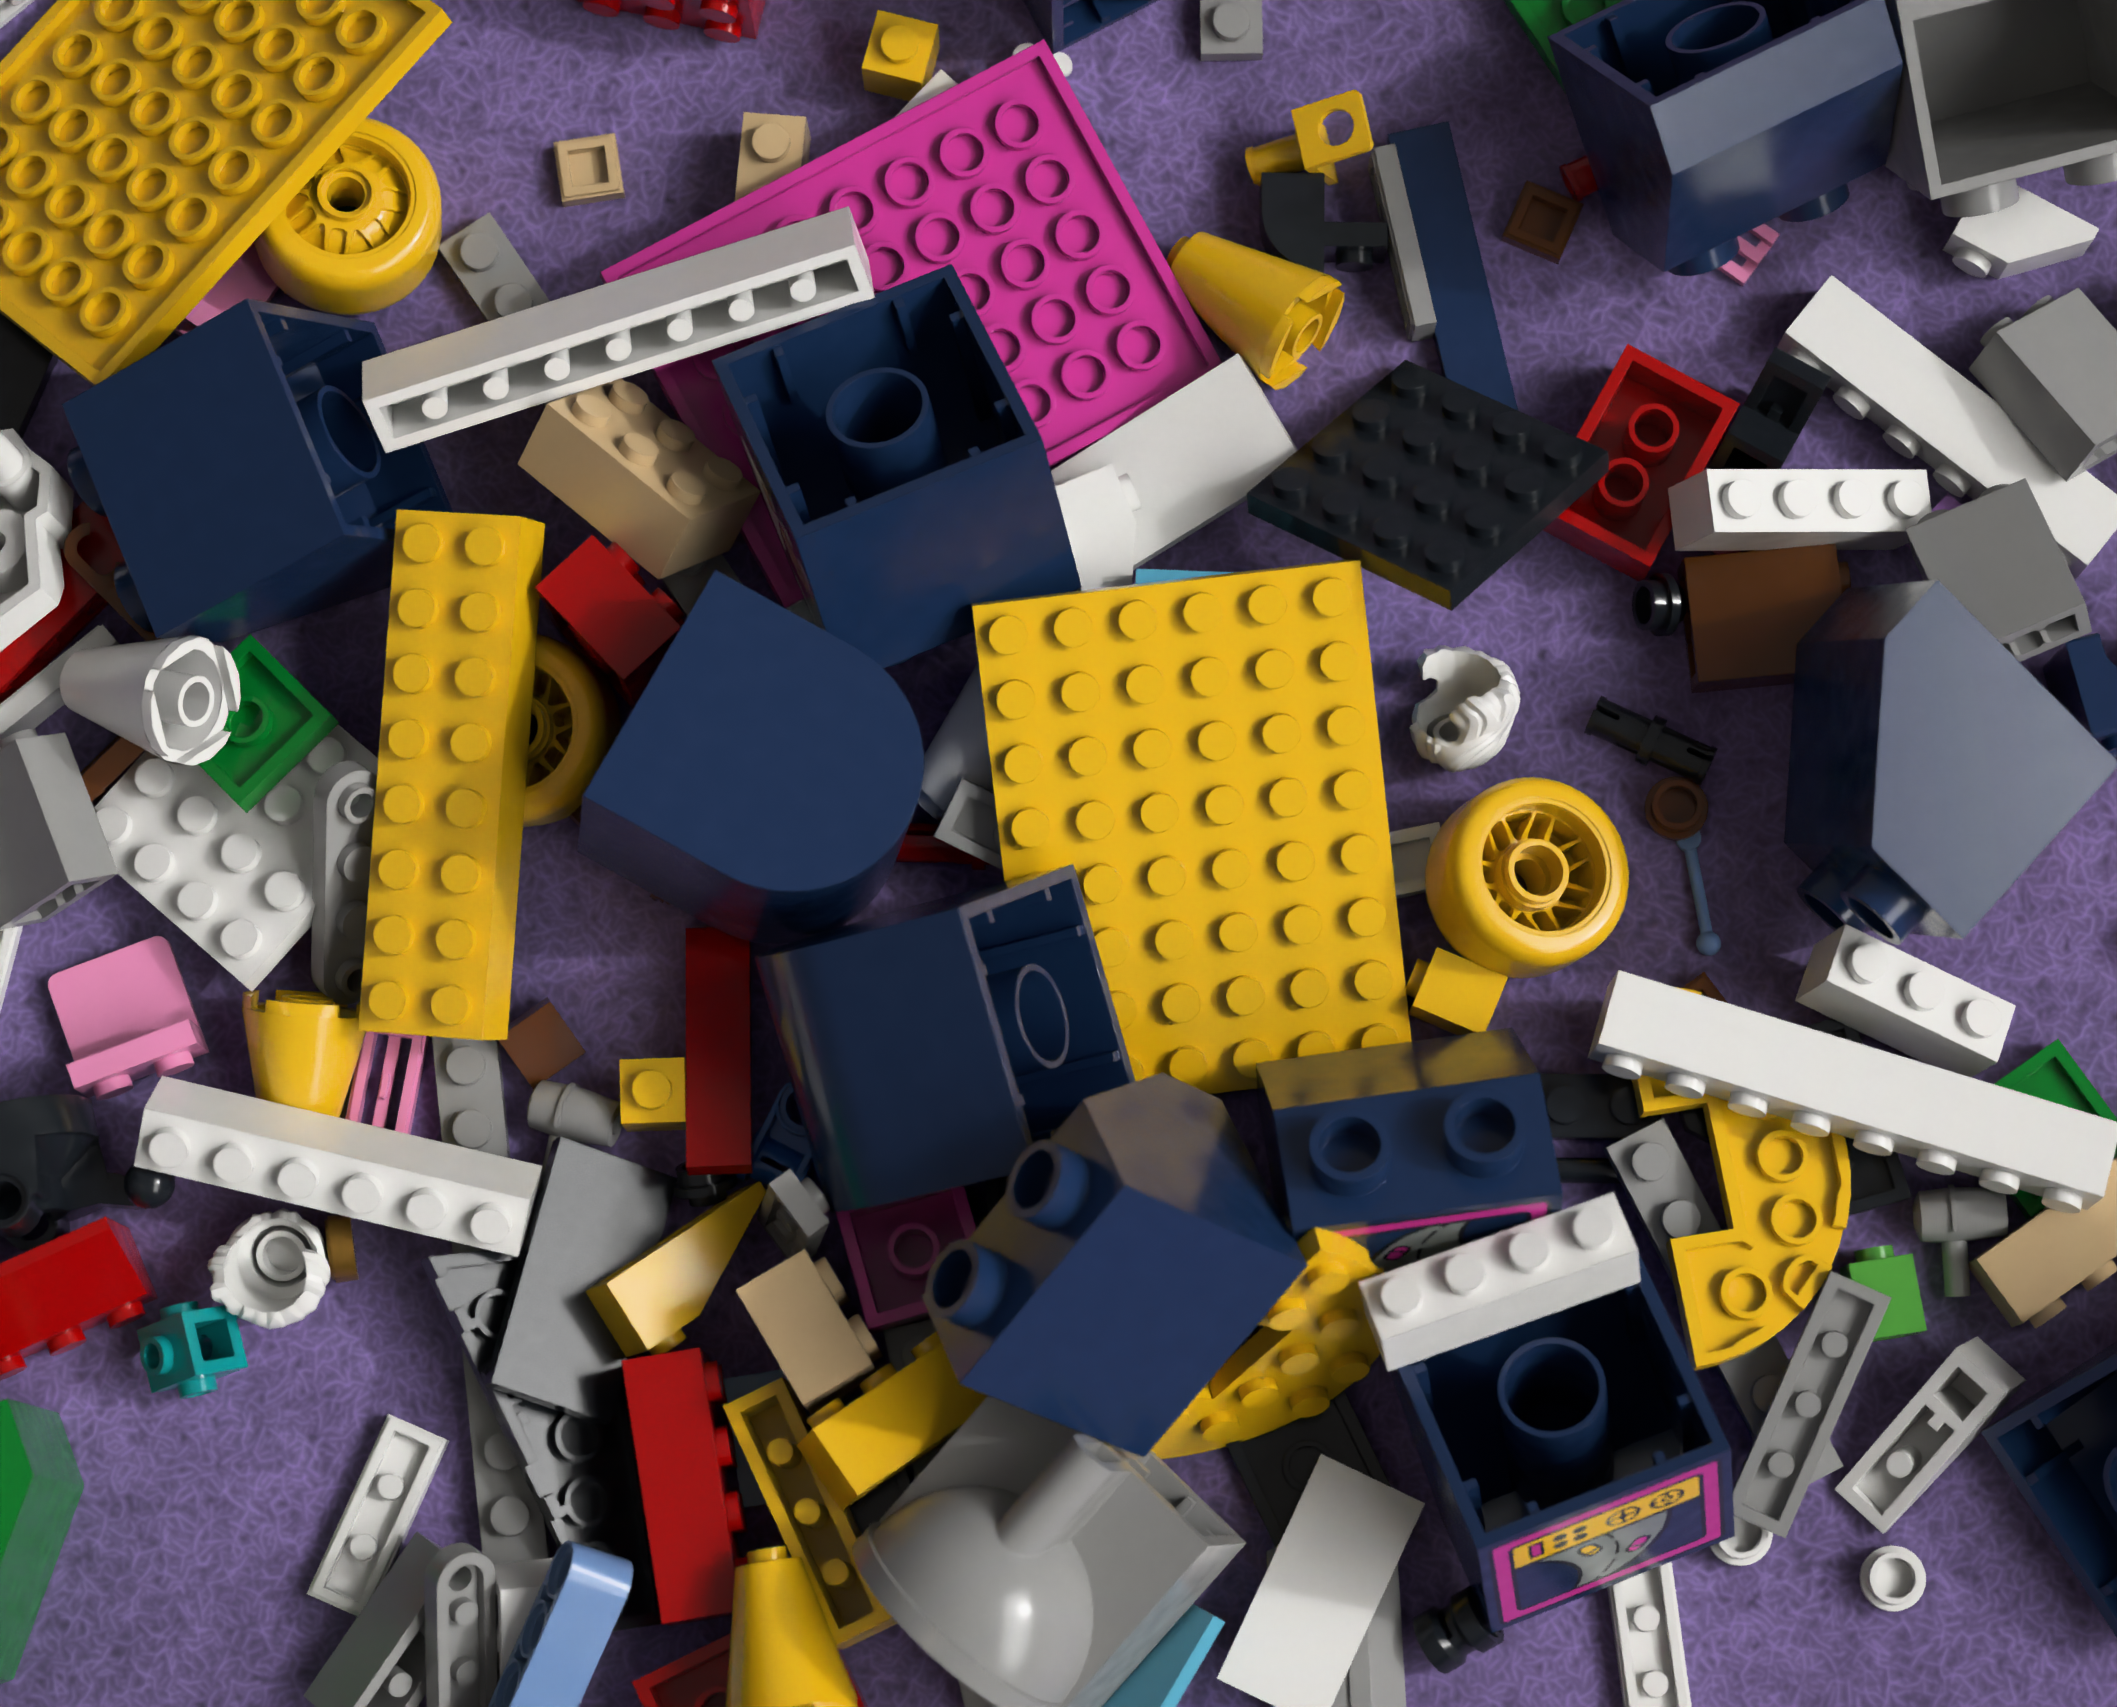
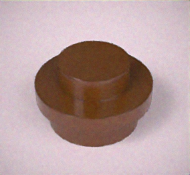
[1644,776,1708,841]

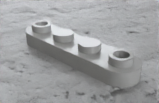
[311,761,377,1005]
[424,1542,497,1707]

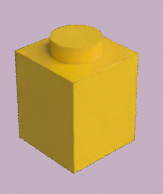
[861,10,940,101]
[1406,947,1508,1035]
[619,1057,686,1132]

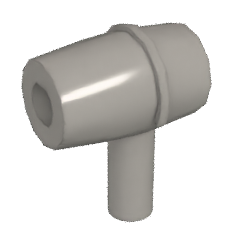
[527,1080,622,1188]
[1913,1184,2008,1297]

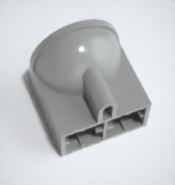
[853,1395,1246,1707]

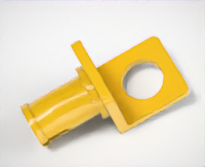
[1245,90,1374,186]

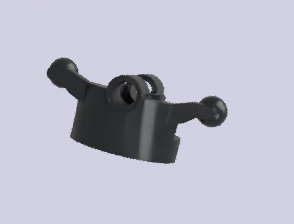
[0,1094,175,1253]

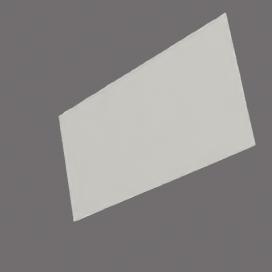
[1217,1454,1425,1707]

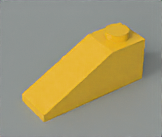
[585,1181,766,1358]

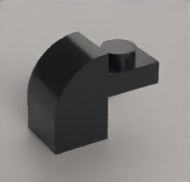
[1259,172,1387,273]
[1708,347,1831,469]

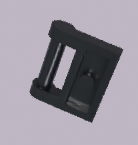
[1540,1073,1661,1184]

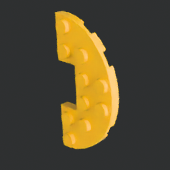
[1632,987,1851,1371]
[1151,1227,1384,1459]

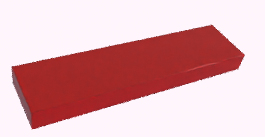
[686,927,753,1175]

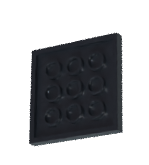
[1246,360,1609,611]

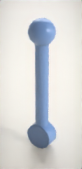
[1675,831,1721,956]

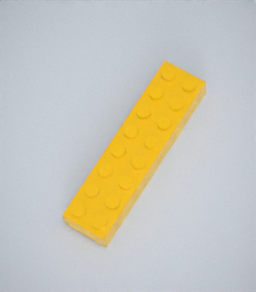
[358,509,545,1040]

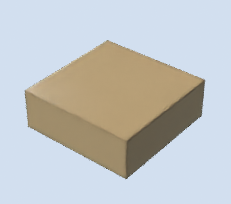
[553,133,625,207]

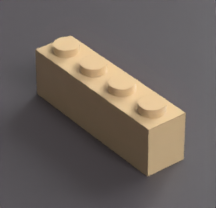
[1969,1157,2117,1329]

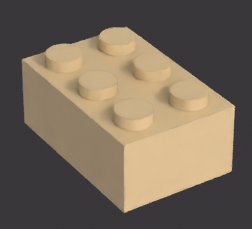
[517,378,761,580]
[736,1249,883,1415]

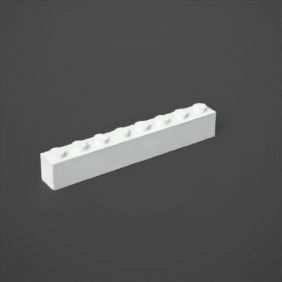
[362,206,875,453]
[1588,970,2117,1213]

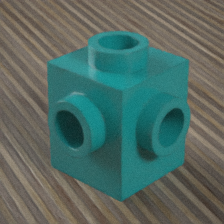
[137,1301,248,1399]

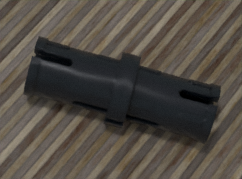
[1584,696,1718,786]

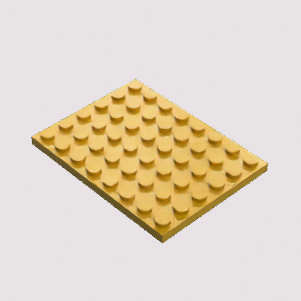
[0,0,452,386]
[972,560,1412,1094]

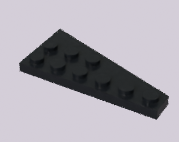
[420,1246,662,1632]

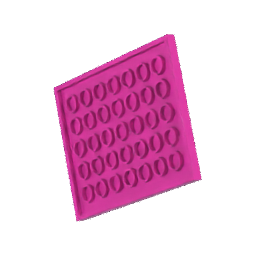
[600,39,1222,609]

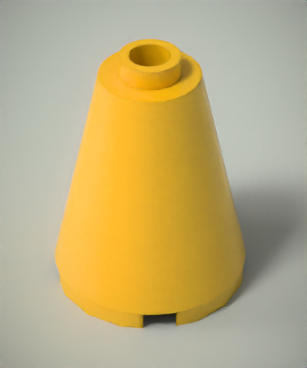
[1166,231,1345,390]
[241,990,366,1118]
[726,1546,858,1707]

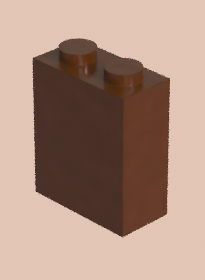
[1677,543,1851,693]

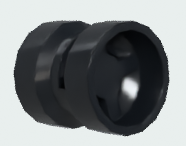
[1413,1585,1504,1674]

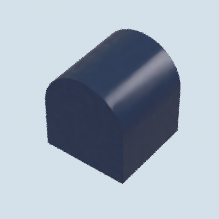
[578,570,924,944]
[755,864,1136,1212]

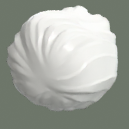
[1409,645,1521,773]
[207,1208,331,1329]

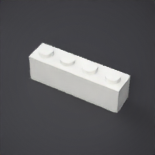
[1668,469,1932,551]
[1359,1192,1641,1372]

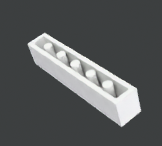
[1777,275,2117,578]
[134,1076,543,1257]

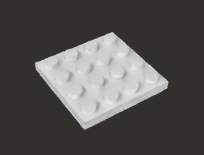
[94,725,378,992]

